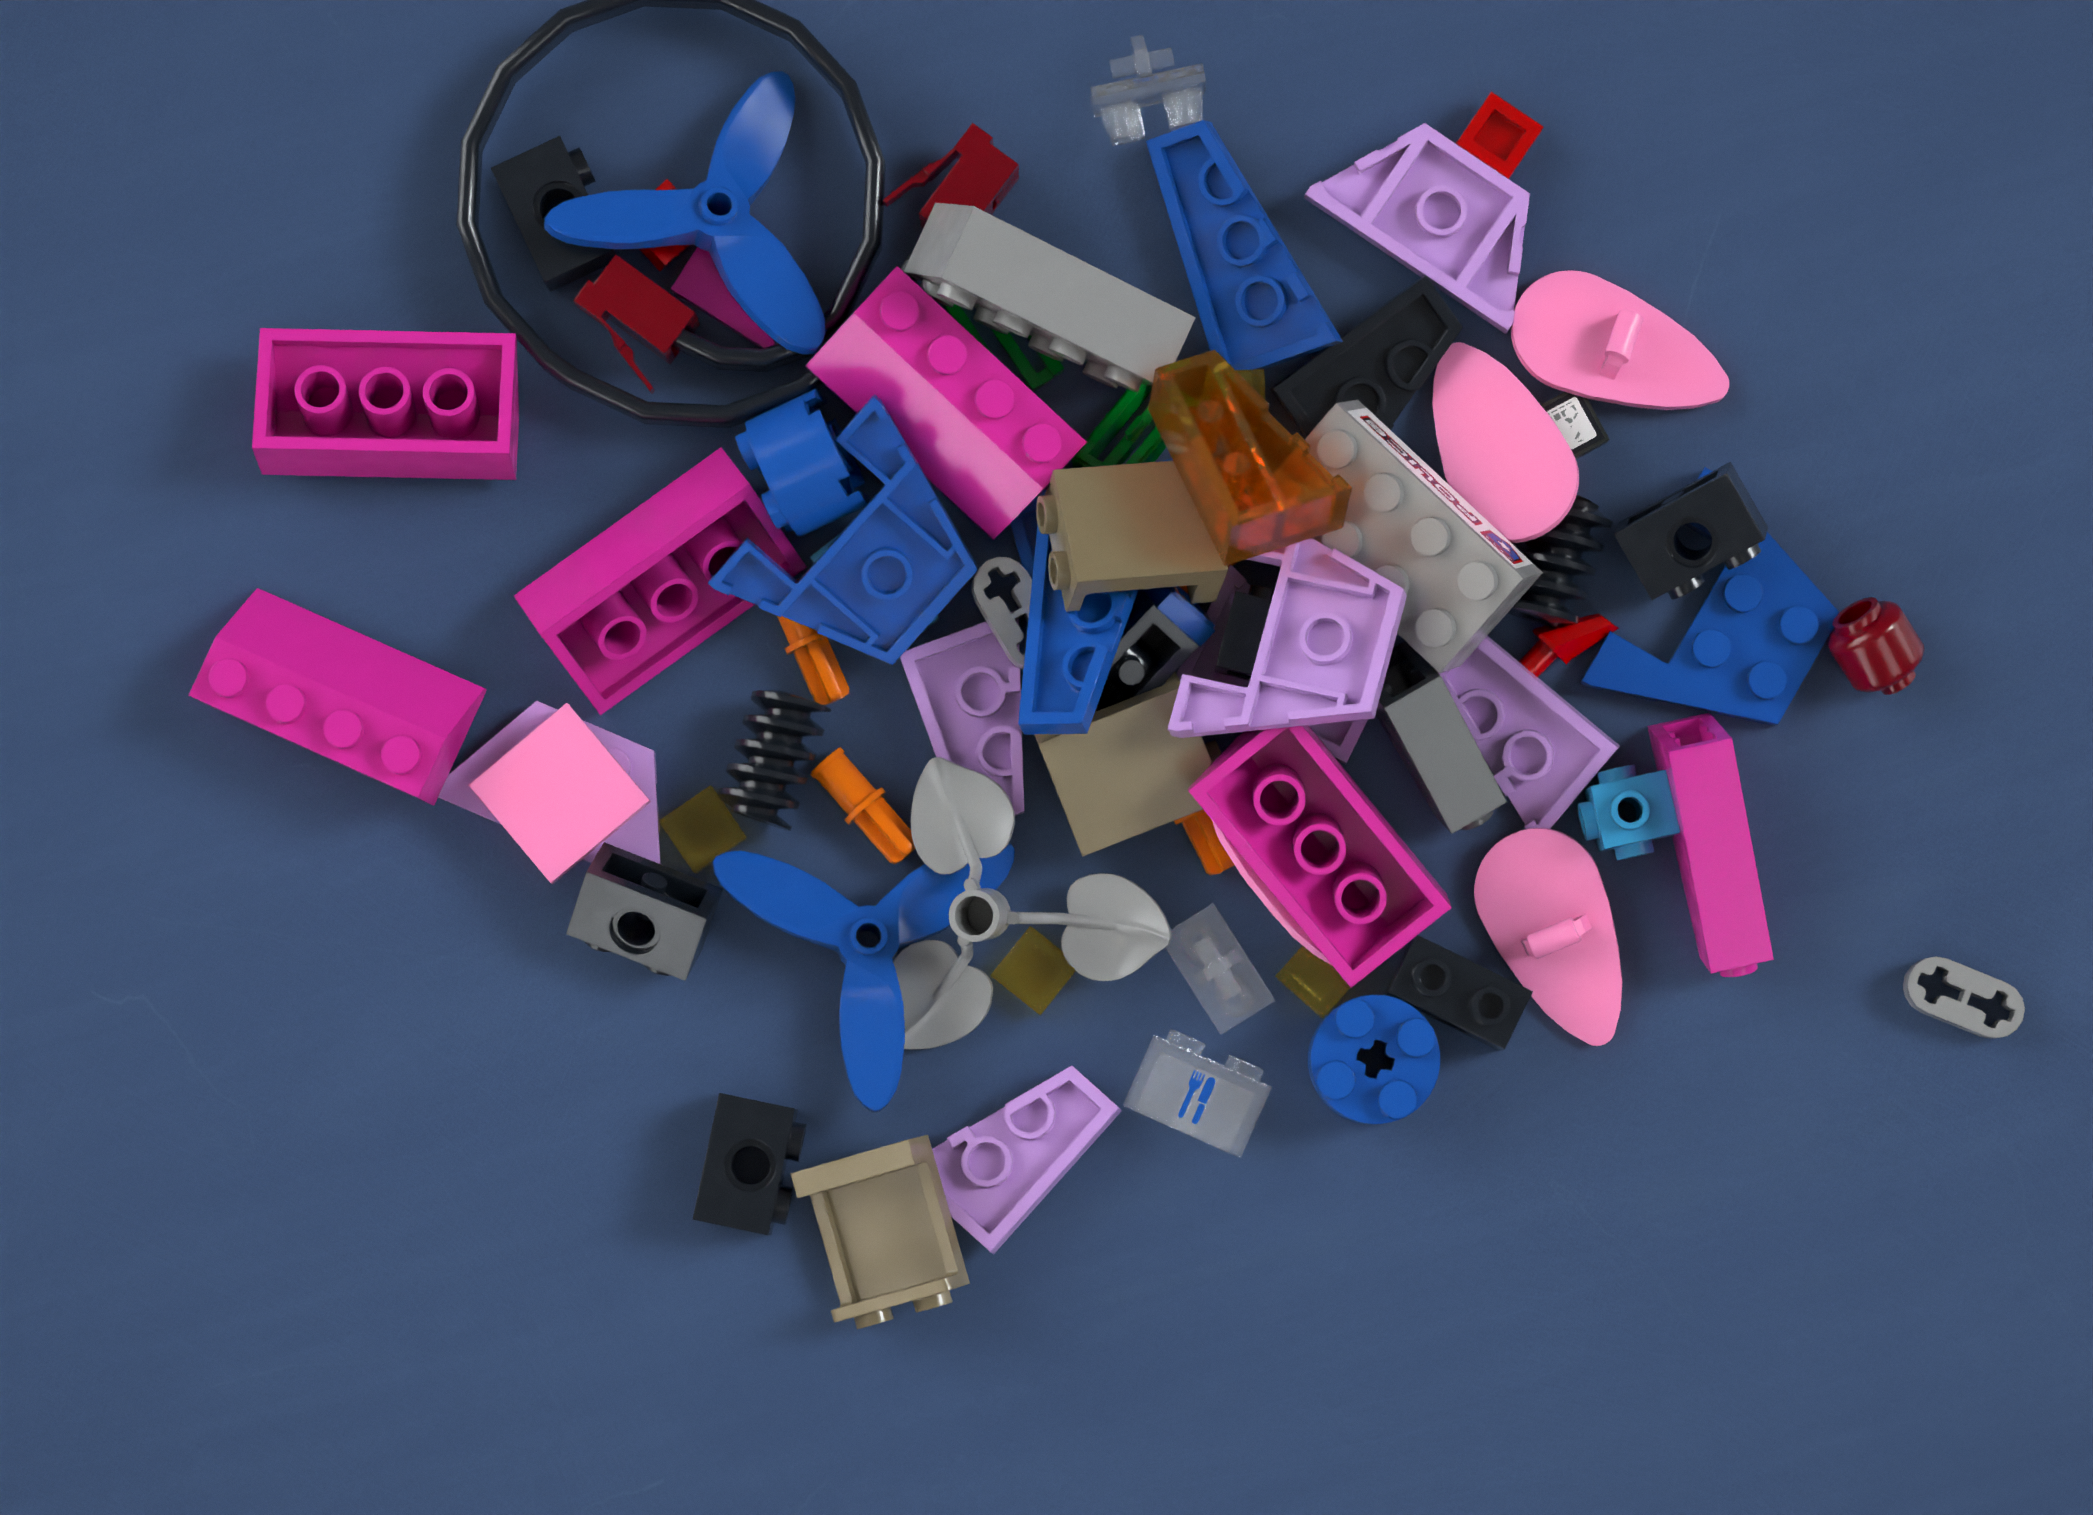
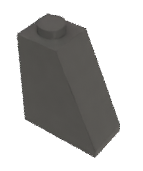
[1376,641,1507,834]

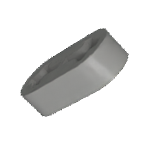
[972,557,1032,670]
[1903,956,2025,1039]

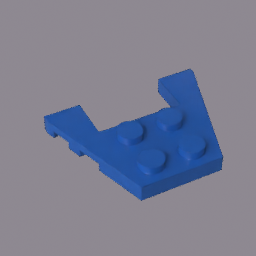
[708,394,978,665]
[1580,467,1840,726]

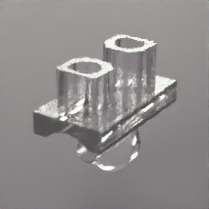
[1090,35,1206,146]
[1165,903,1275,1035]

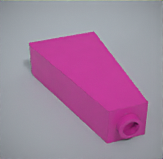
[1647,713,1774,977]

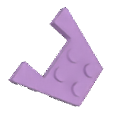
[1168,492,1407,738]

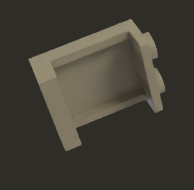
[1036,458,1228,612]
[1034,672,1221,857]
[790,1135,970,1329]

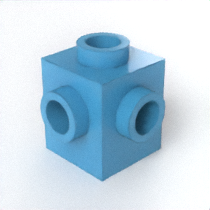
[1577,765,1680,861]

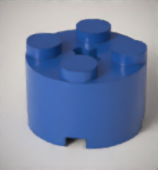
[735,389,870,537]
[1308,995,1440,1125]

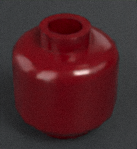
[1828,597,1925,695]

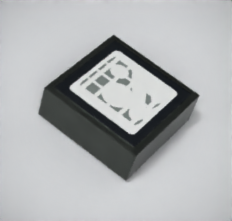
[1541,392,1610,459]

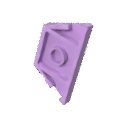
[1304,123,1530,334]
[438,701,661,864]

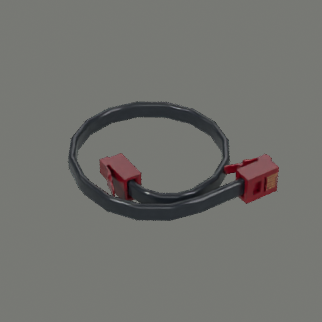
[456,0,1019,428]

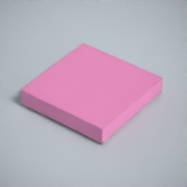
[469,703,651,884]

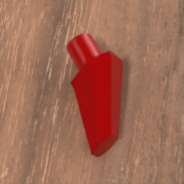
[1518,613,1619,677]

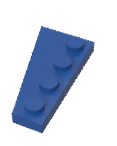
[1018,490,1138,735]

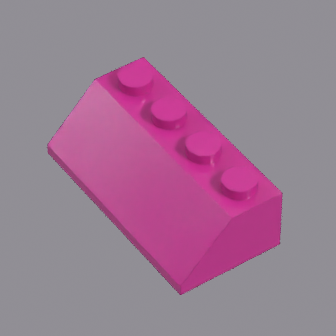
[805,266,1087,540]
[252,328,519,480]
[514,447,807,715]
[189,588,487,806]
[1188,725,1452,988]

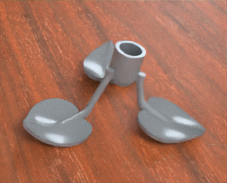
[893,757,1172,1049]

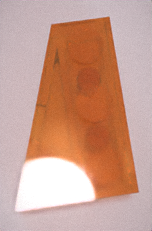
[1148,350,1352,566]

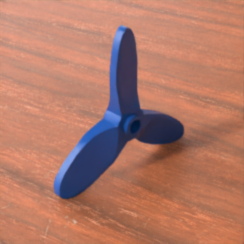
[544,71,825,355]
[713,843,1015,1113]

